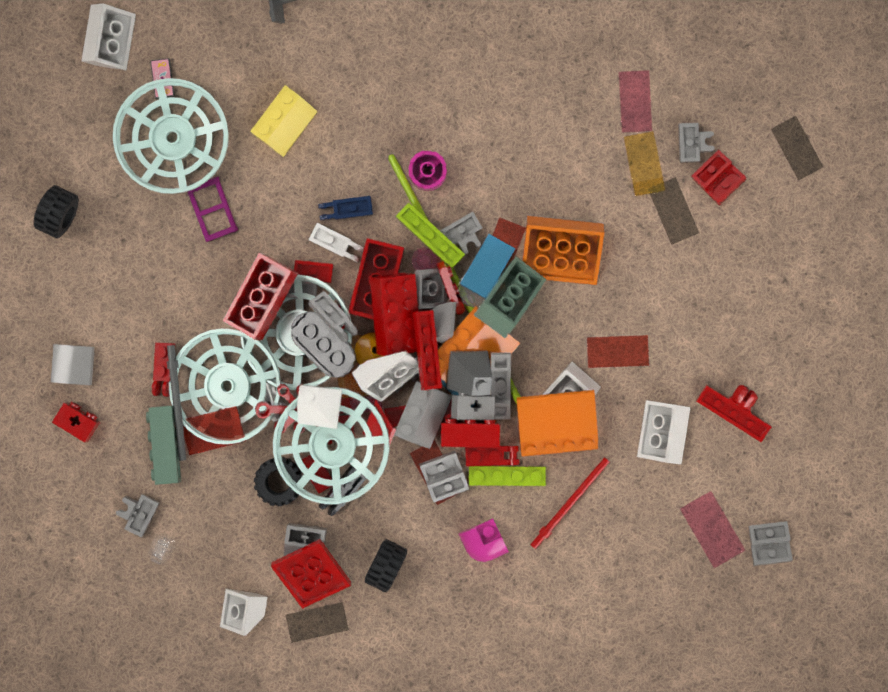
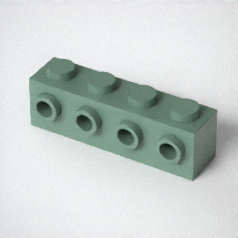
[146,406,182,485]

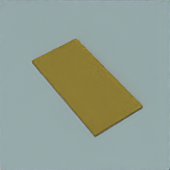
[624,131,665,196]

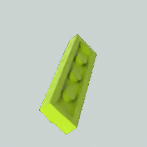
[395,203,465,269]
[469,466,546,486]

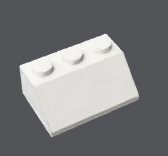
[82,4,136,70]
[637,400,690,464]

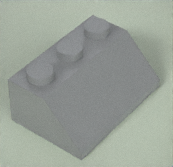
[394,381,452,449]

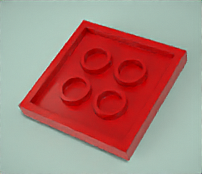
[271,539,351,609]

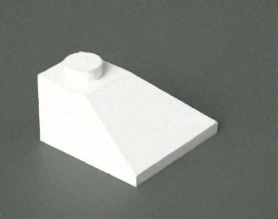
[297,385,342,429]
[220,589,267,635]

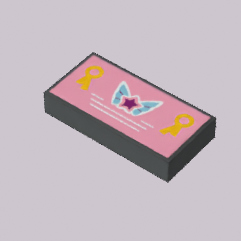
[150,58,175,99]

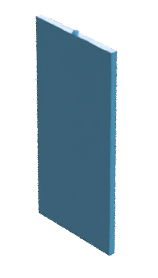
[460,234,515,298]

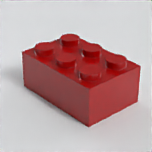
[441,418,500,448]

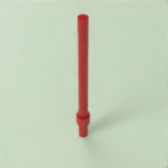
[530,457,610,549]

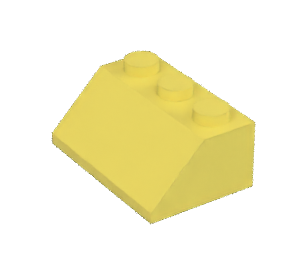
[251,85,318,157]

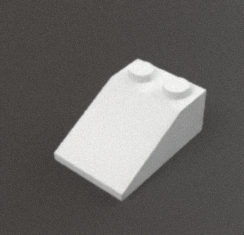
[352,351,419,402]
[542,362,601,395]

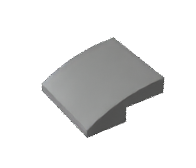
[427,302,456,343]
[51,344,95,385]
[419,451,469,503]
[749,521,793,566]

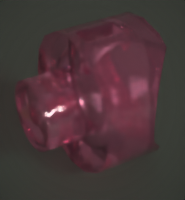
[412,247,437,270]

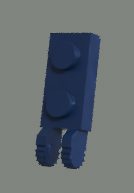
[318,196,373,221]

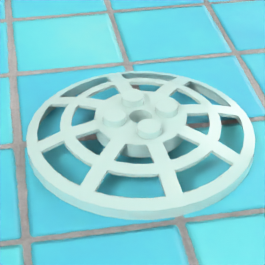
[113,78,229,194]
[241,275,352,390]
[169,329,281,444]
[273,387,389,504]

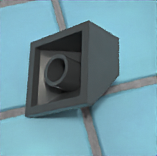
[446,351,492,396]

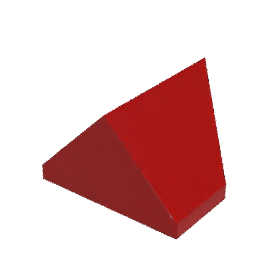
[362,400,396,446]

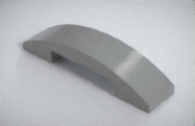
[491,352,511,419]

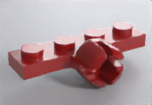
[696,384,772,442]

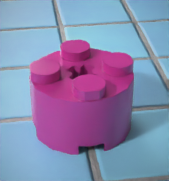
[408,151,447,191]

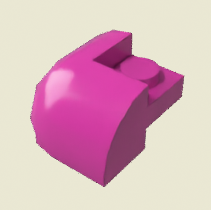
[458,518,509,562]

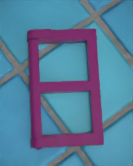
[187,177,238,242]

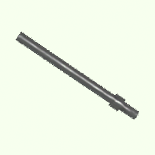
[167,345,187,461]

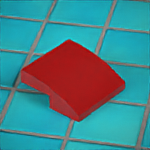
[691,150,746,205]

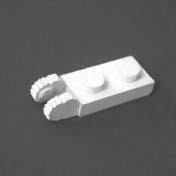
[309,223,364,262]

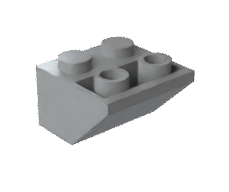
[284,523,327,556]

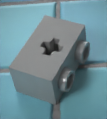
[451,392,495,420]

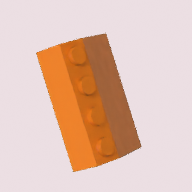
[522,216,604,285]
[438,306,520,382]
[516,390,598,457]

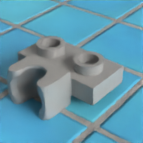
[678,123,714,163]
[440,212,482,255]
[116,494,160,537]

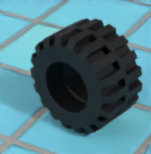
[33,185,79,239]
[254,457,303,507]
[365,539,407,593]

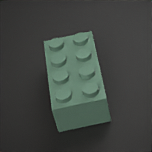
[474,257,547,338]

